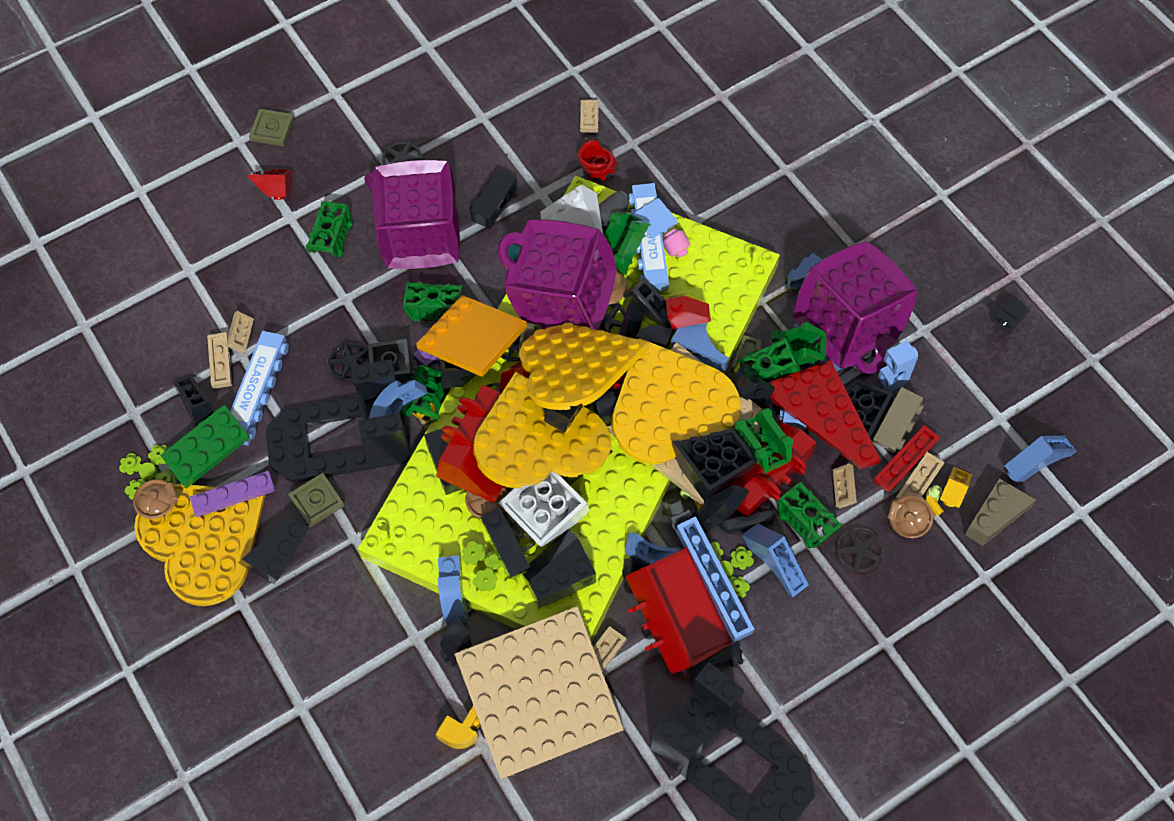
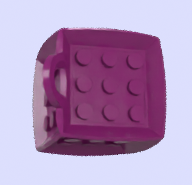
[364,160,460,269]
[497,220,617,330]
[793,241,918,374]

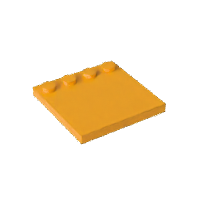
[416,295,527,377]

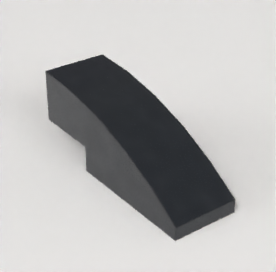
[690,485,749,532]

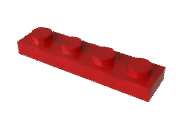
[873,425,940,494]

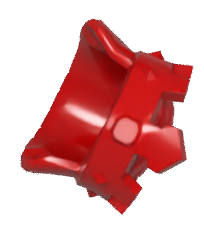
[578,139,619,181]

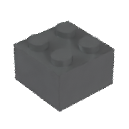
[368,339,412,384]

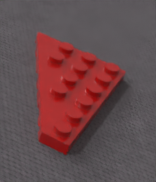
[769,360,880,469]

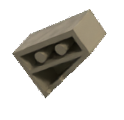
[873,387,925,454]
[965,479,1036,546]

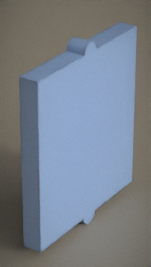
[633,198,678,239]

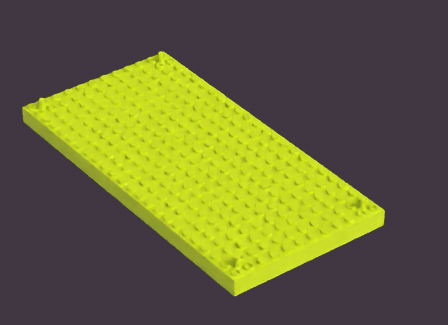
[358,175,780,644]

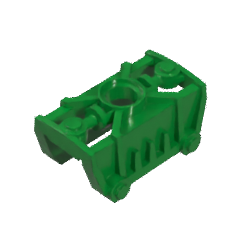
[306,201,353,258]
[604,212,651,275]
[403,281,463,322]
[769,322,827,366]
[736,336,800,383]
[400,365,445,424]
[733,408,793,473]
[778,481,843,549]

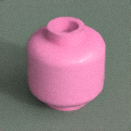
[663,229,691,258]

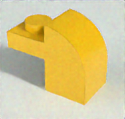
[436,705,481,749]

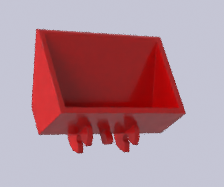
[436,385,503,503]
[714,421,816,517]
[626,547,732,674]

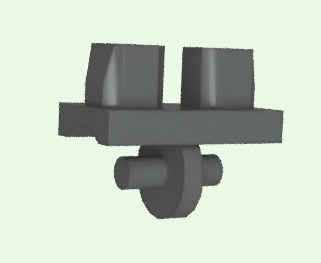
[662,498,692,531]

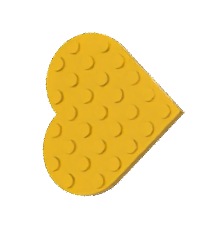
[519,323,649,410]
[611,338,741,465]
[473,372,611,488]
[135,484,266,606]

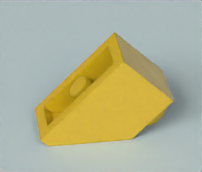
[940,466,973,508]

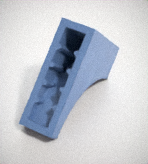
[671,322,729,373]
[1004,436,1077,482]
[742,523,808,597]

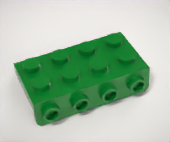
[160,405,251,489]

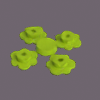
[119,445,177,500]
[462,539,521,592]
[710,542,754,598]

